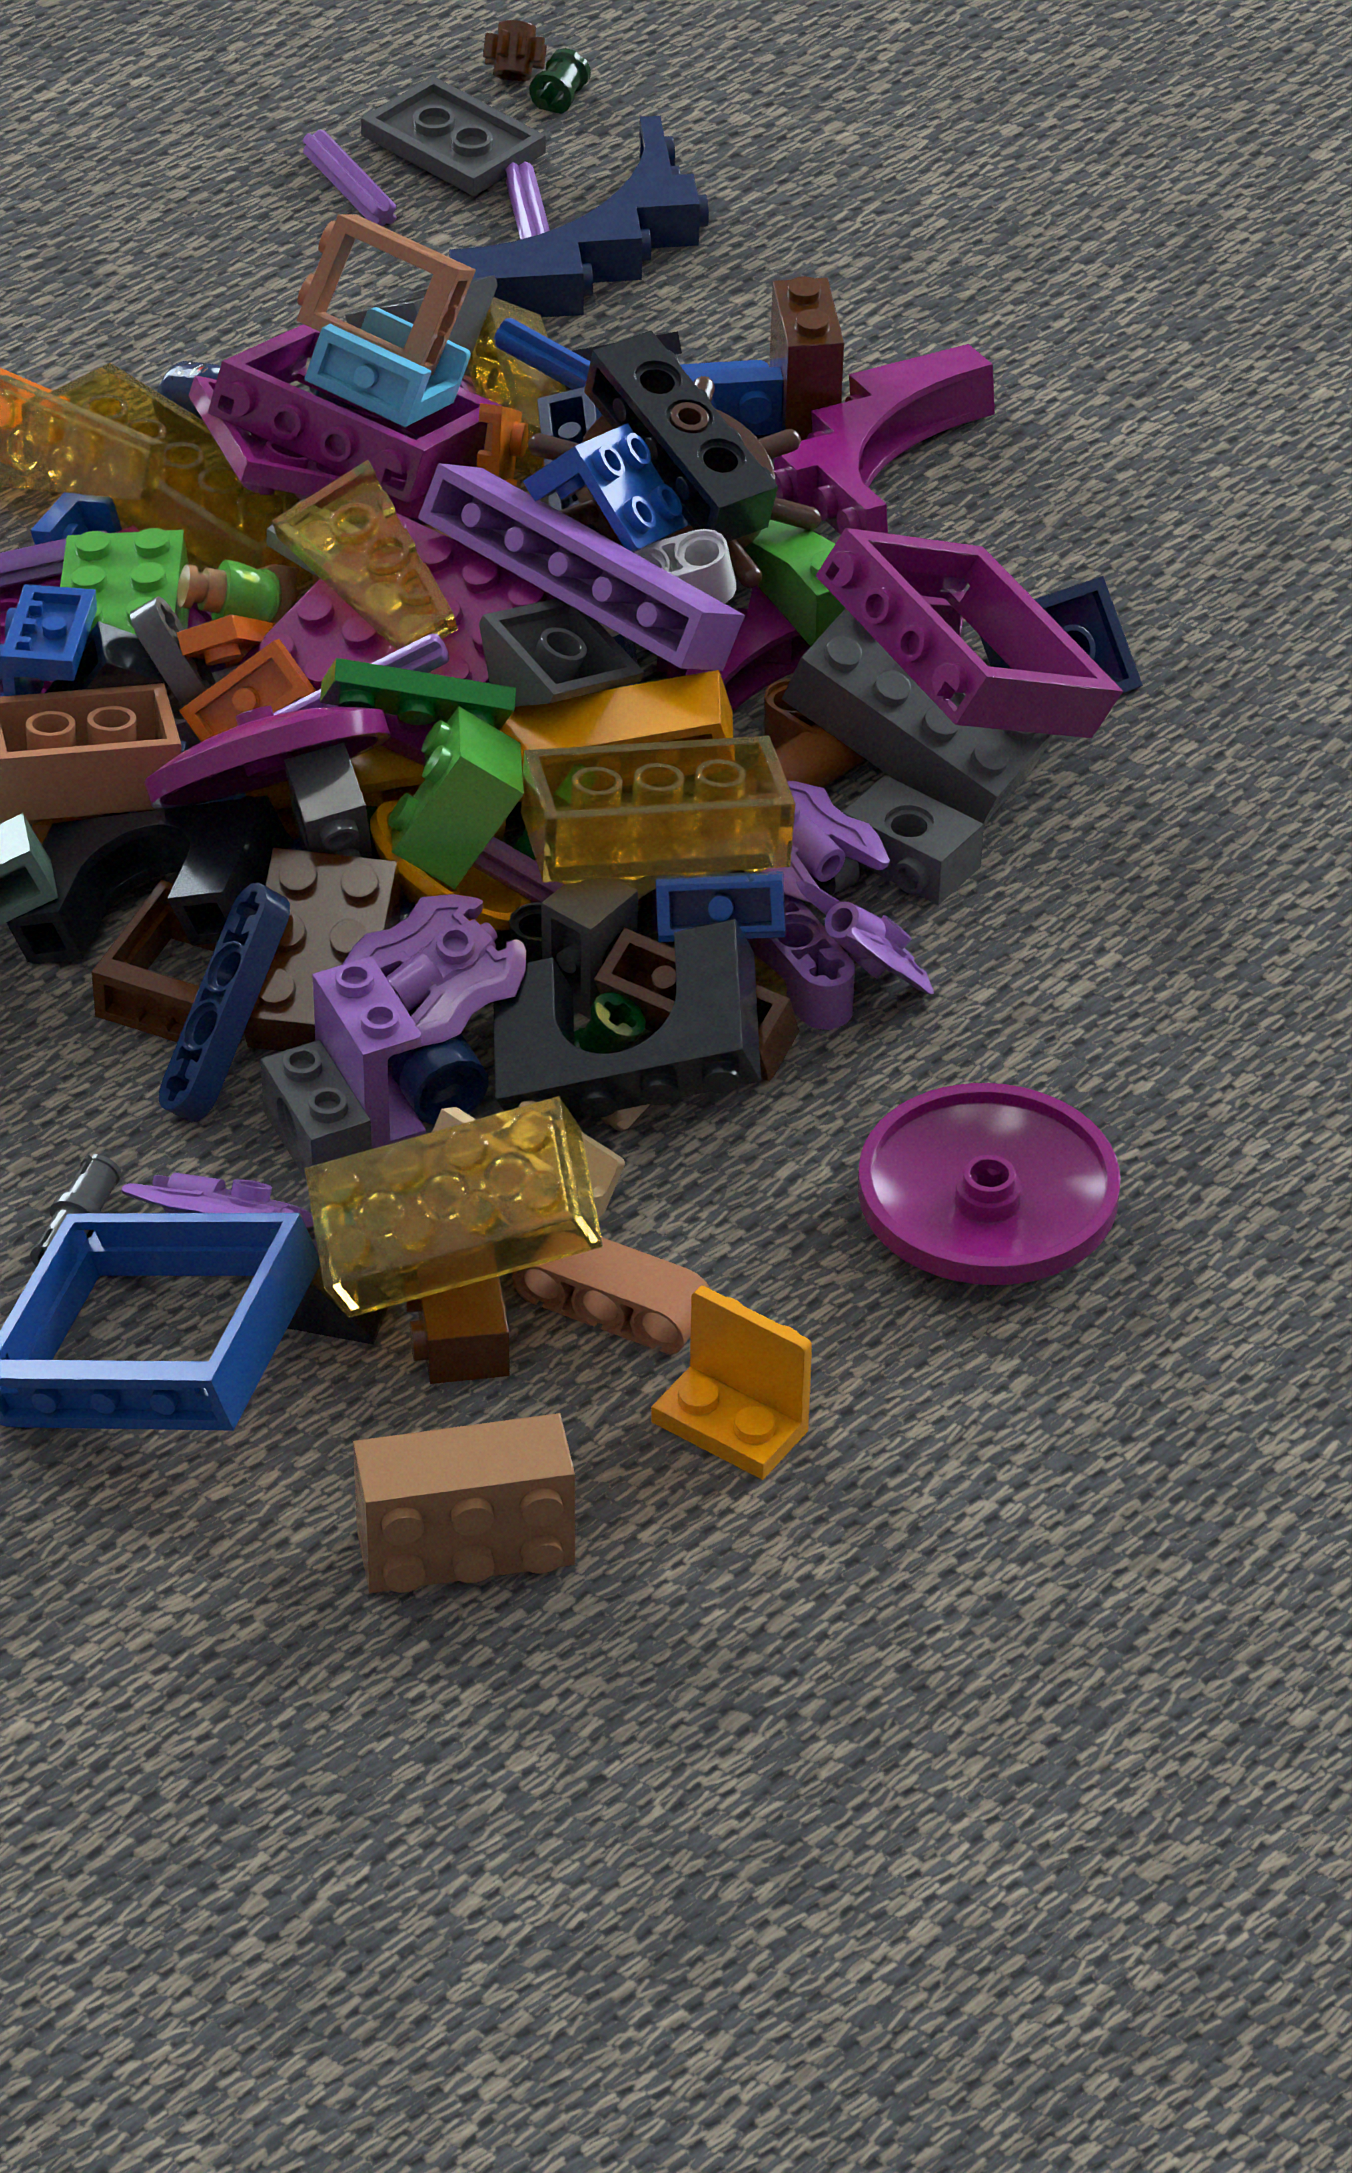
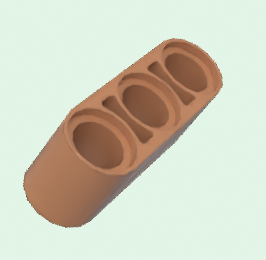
[512,1223,711,1355]

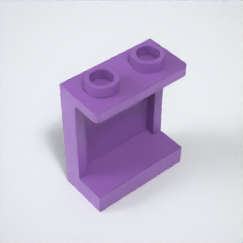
[313,957,426,1162]

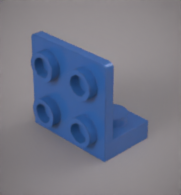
[523,423,688,553]
[0,584,97,697]

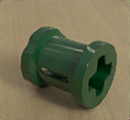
[529,48,591,114]
[574,993,646,1054]

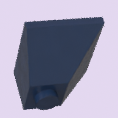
[979,576,1143,693]

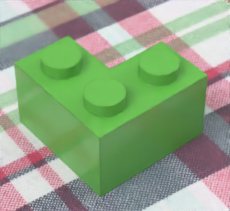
[388,706,524,889]

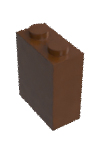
[769,276,844,441]

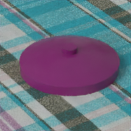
[144,706,390,809]
[858,1083,1121,1285]

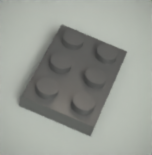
[361,76,546,196]

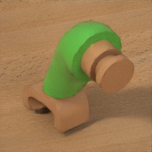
[177,560,299,623]

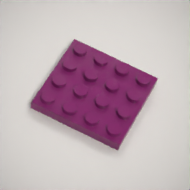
[188,375,427,525]
[238,509,556,766]

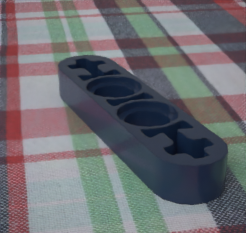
[159,882,290,1123]

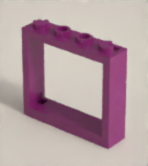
[208,324,502,503]
[816,528,1123,738]

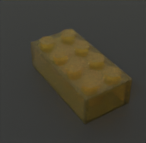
[521,736,795,884]
[305,1096,603,1317]

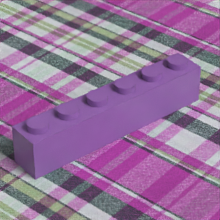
[418,463,745,671]

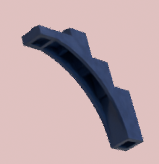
[449,116,709,321]

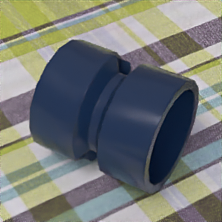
[388,1006,489,1124]

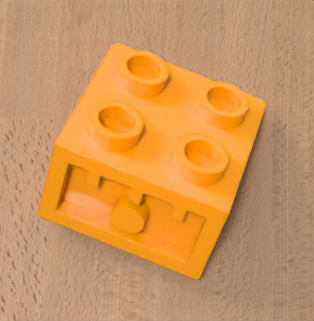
[651,1285,812,1480]

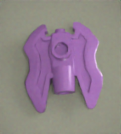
[711,780,890,903]
[796,879,934,994]
[342,894,526,1047]
[121,1172,317,1228]

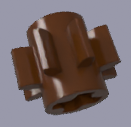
[483,20,547,81]

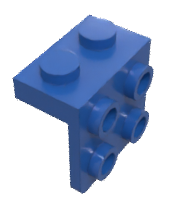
[680,360,783,435]

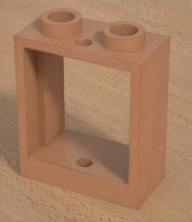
[296,214,476,375]

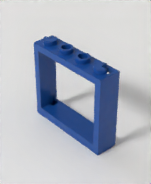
[0,1213,321,1431]

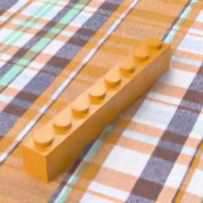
[246,670,734,840]

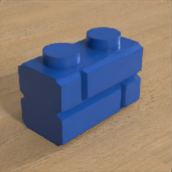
[656,871,786,942]

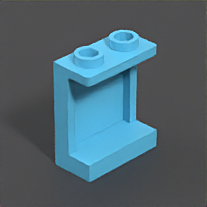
[304,307,471,427]

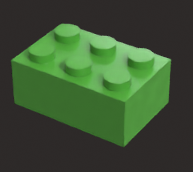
[60,528,189,634]

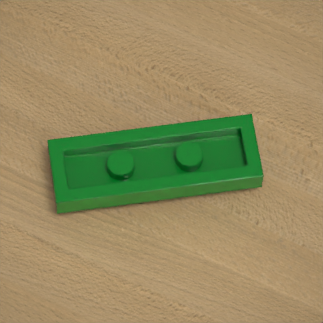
[320,658,516,730]

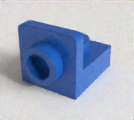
[30,492,122,545]

